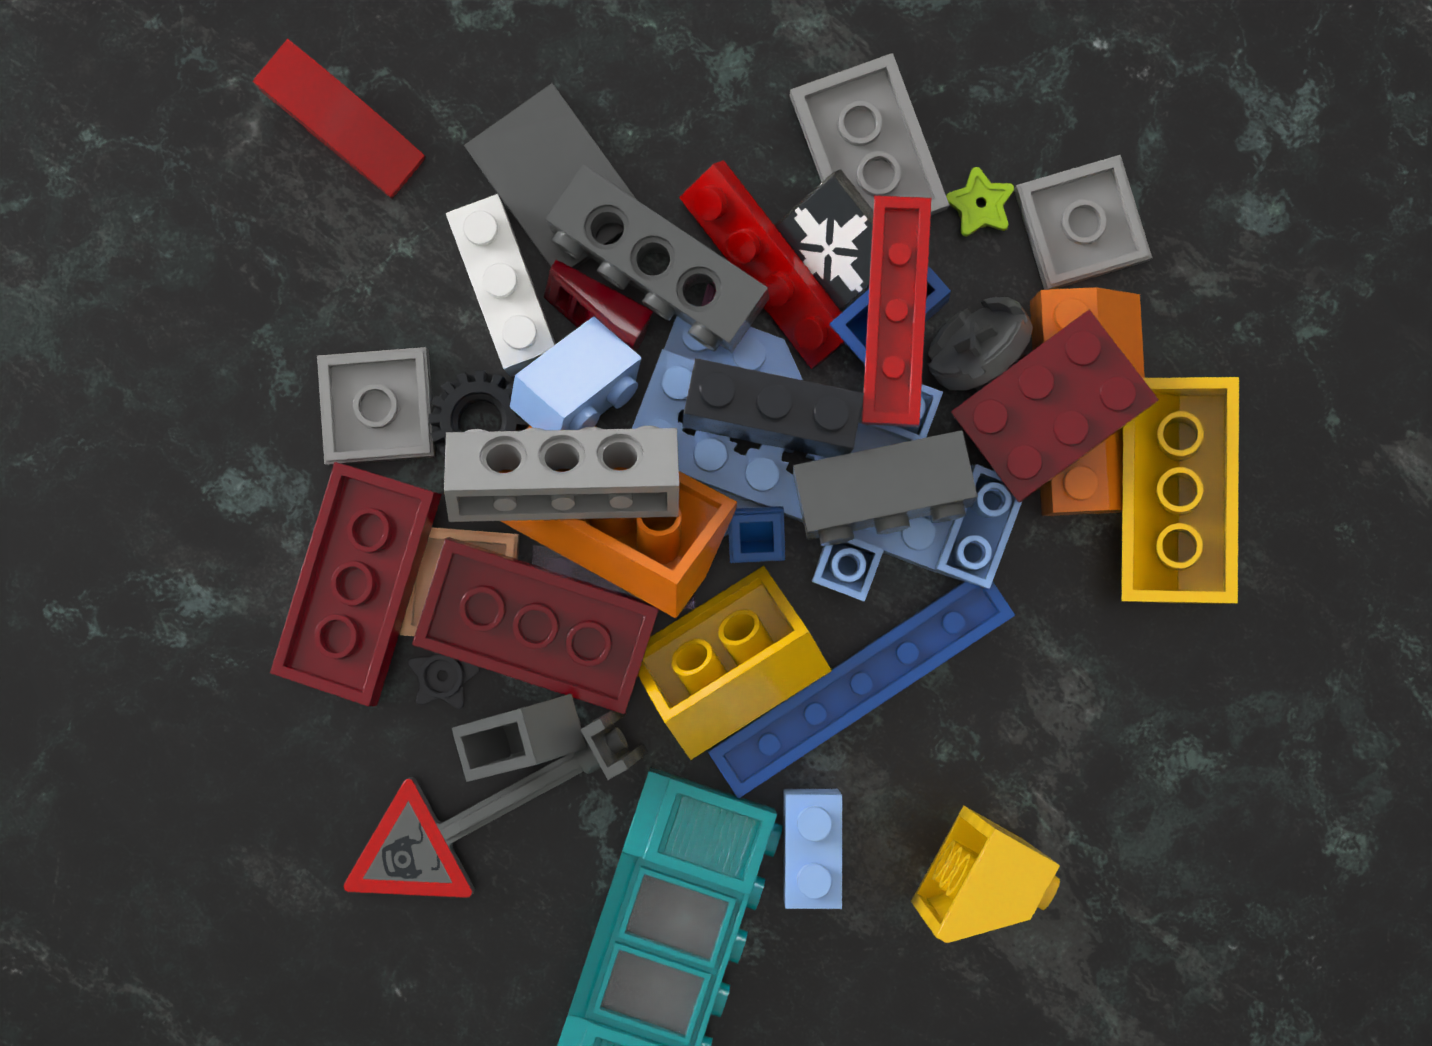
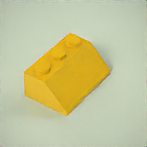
[638,566,832,760]

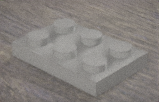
[790,53,949,225]

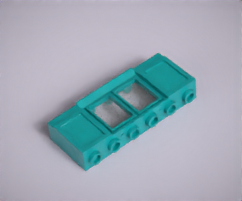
[557,767,783,1046]

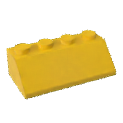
[1122,377,1239,604]
[911,806,1060,943]

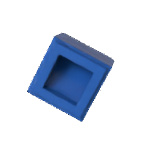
[728,506,785,563]

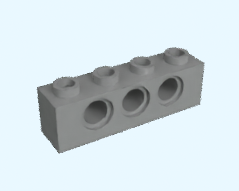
[444,426,679,522]

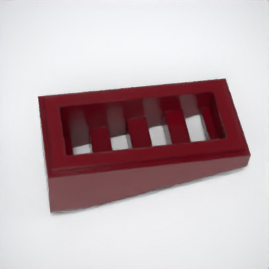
[543,260,653,352]

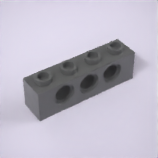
[545,164,769,353]

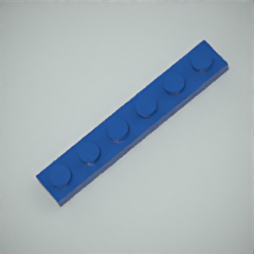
[708,581,1015,799]

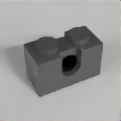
[452,694,587,782]

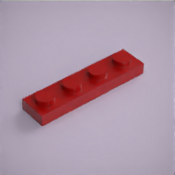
[679,160,845,369]
[862,196,932,427]

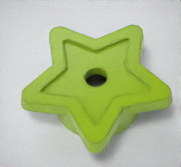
[946,167,1014,237]

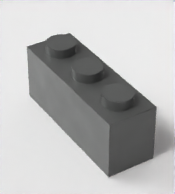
[793,430,978,546]

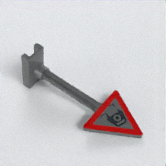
[343,710,648,898]

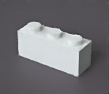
[446,194,556,377]

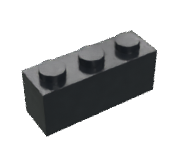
[682,358,864,458]

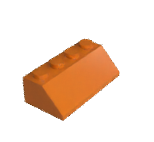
[1030,287,1145,516]
[499,425,737,618]

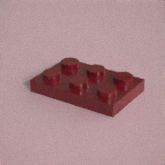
[951,309,1159,503]

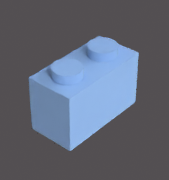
[510,316,641,430]
[783,789,842,909]

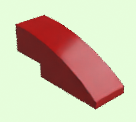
[253,39,426,199]

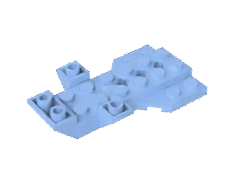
[632,304,1022,602]

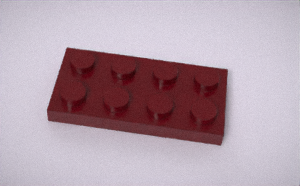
[270,462,442,707]
[412,537,659,714]

